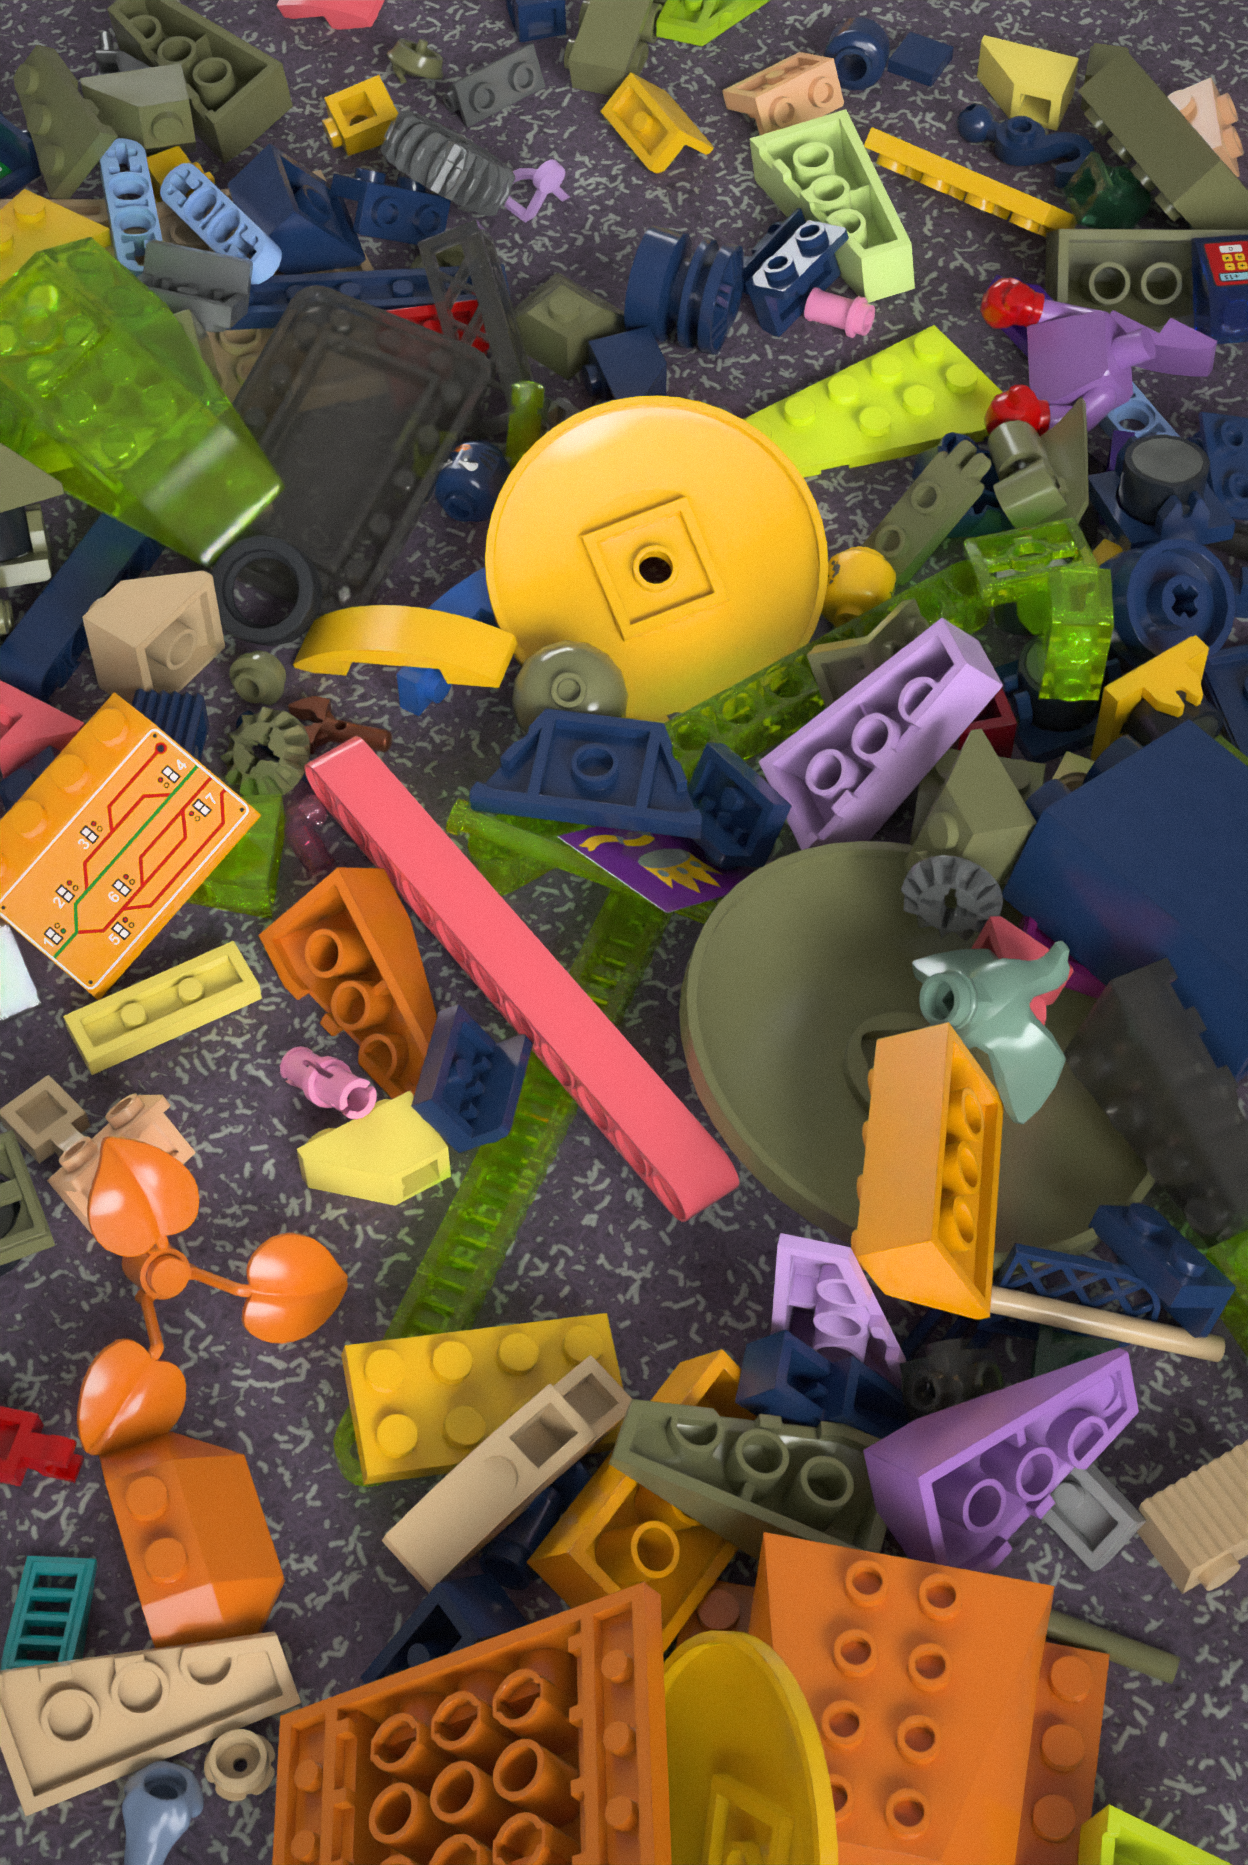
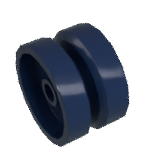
[1083,538,1236,673]

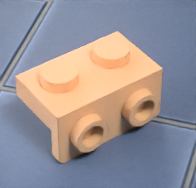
[1167,78,1244,177]
[47,1094,196,1234]

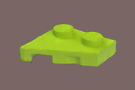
[656,0,770,47]

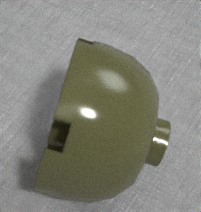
[512,640,628,736]

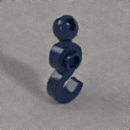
[956,103,1095,188]

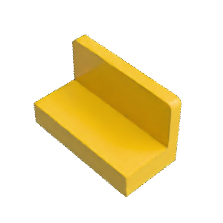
[600,72,714,174]

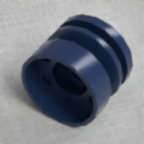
[624,226,744,355]

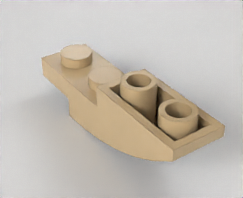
[382,1355,632,1593]

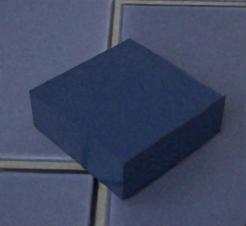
[887,32,954,87]

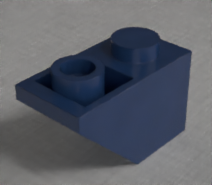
[582,326,667,404]

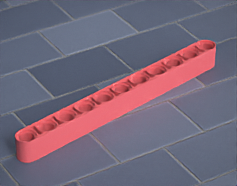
[304,736,740,1222]

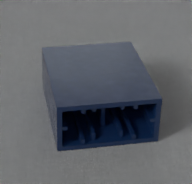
[1002,719,1248,1090]

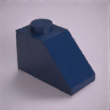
[360,1573,528,1684]

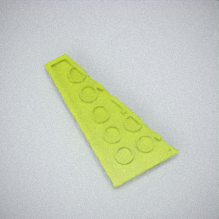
[743,325,1003,478]

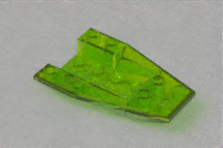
[0,237,286,567]

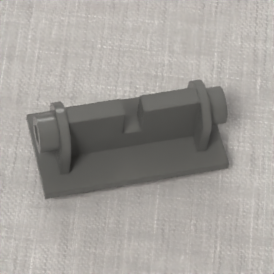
[443,43,546,128]

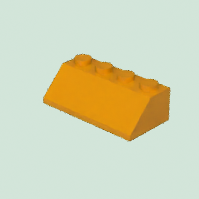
[851,1022,1004,1320]
[527,1349,757,1653]

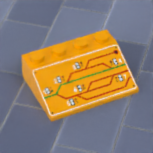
[0,692,261,1000]

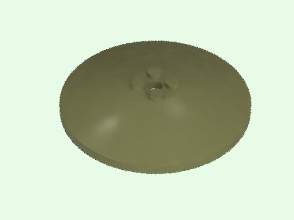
[679,841,1175,1276]

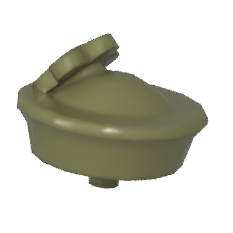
[386,38,444,84]

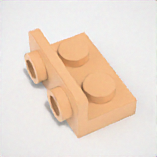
[722,52,844,135]

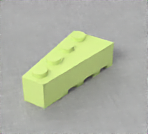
[749,109,915,303]

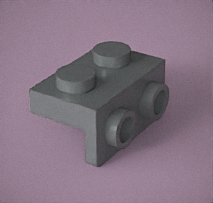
[125,240,253,332]

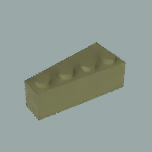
[107,0,293,164]
[564,0,666,96]

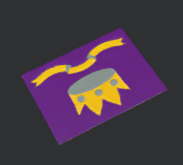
[557,826,754,913]

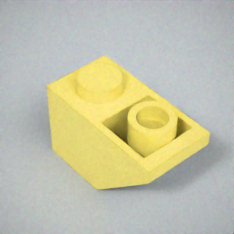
[977,35,1079,131]
[297,1090,451,1206]

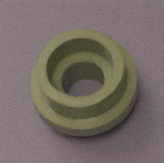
[230,651,286,706]

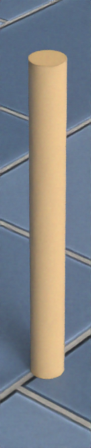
[990,1285,1225,1362]

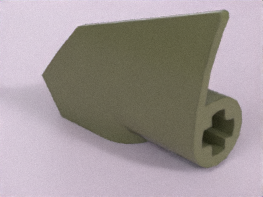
[988,397,1089,554]

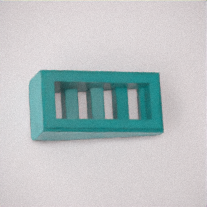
[0,1556,98,1670]

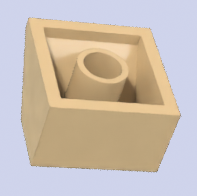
[82,570,225,705]

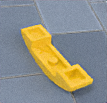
[293,605,518,688]

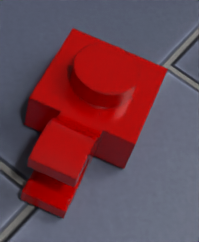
[0,1406,84,1486]

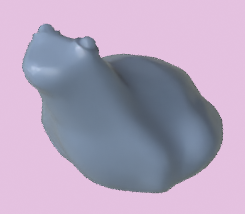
[122,1761,204,1865]

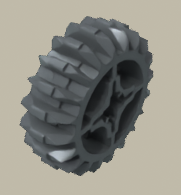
[380,110,515,216]

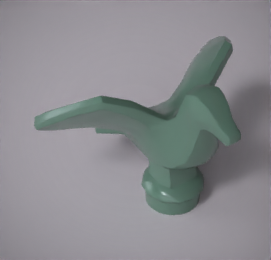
[912,941,1070,1125]

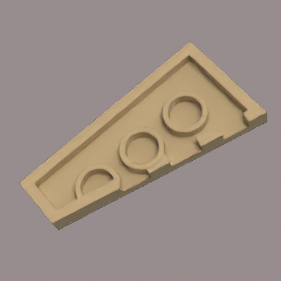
[0,1631,301,1817]

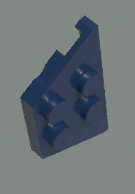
[469,708,702,839]

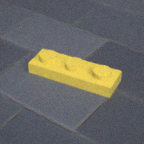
[63,941,262,1075]

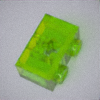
[1037,567,1114,702]

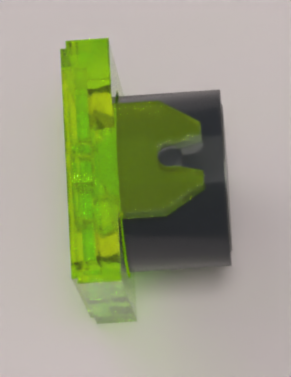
[963,517,1101,636]

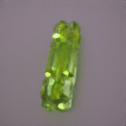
[505,380,545,471]

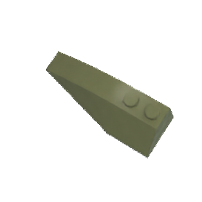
[1045,229,1248,333]

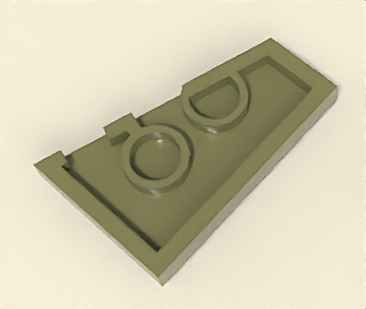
[13,45,118,199]

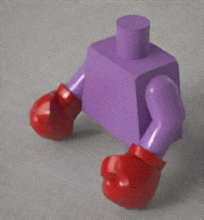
[980,278,1156,437]

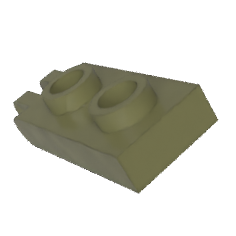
[861,440,991,585]

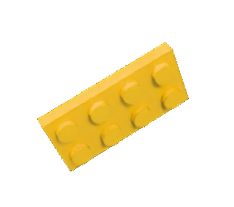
[864,127,1079,237]
[341,1313,624,1485]

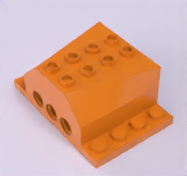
[675,1532,1110,1865]
[272,1582,672,1865]

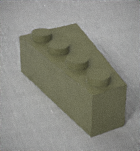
[1078,48,1248,230]

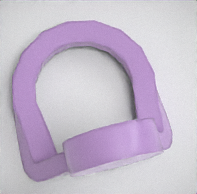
[503,160,570,222]

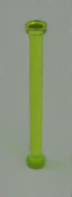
[446,798,722,924]

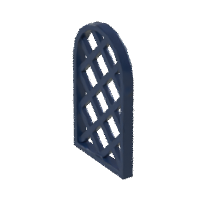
[974,1243,1161,1350]

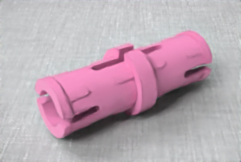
[280,1046,376,1119]

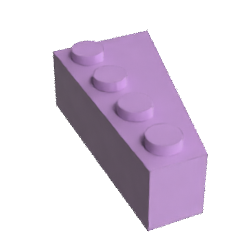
[759,618,1003,850]

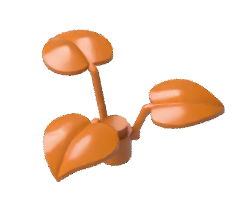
[77,1136,348,1455]

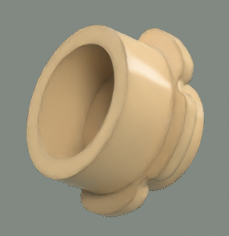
[204,1729,275,1801]

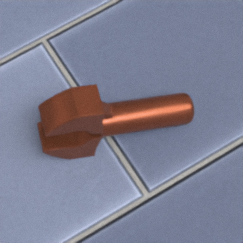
[288,696,392,754]

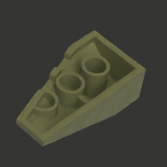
[608,1399,887,1561]

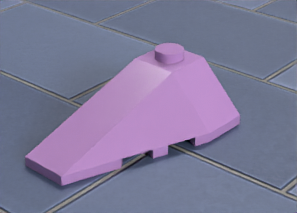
[771,1233,906,1390]

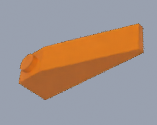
[258,867,437,1099]

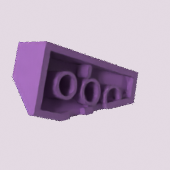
[863,1348,1139,1573]

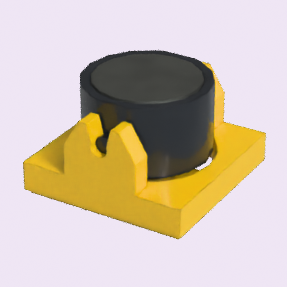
[1091,635,1223,761]

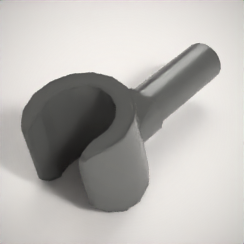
[95,31,124,75]

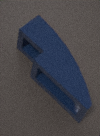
[735,1329,932,1439]

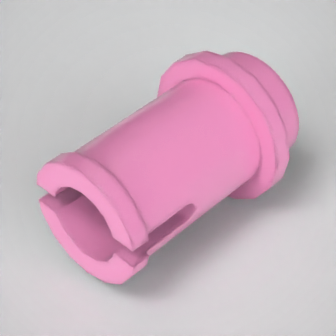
[804,287,875,338]

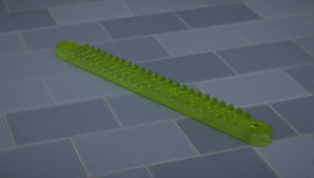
[333,878,674,1487]

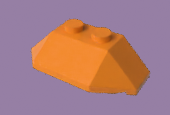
[99,1431,285,1648]

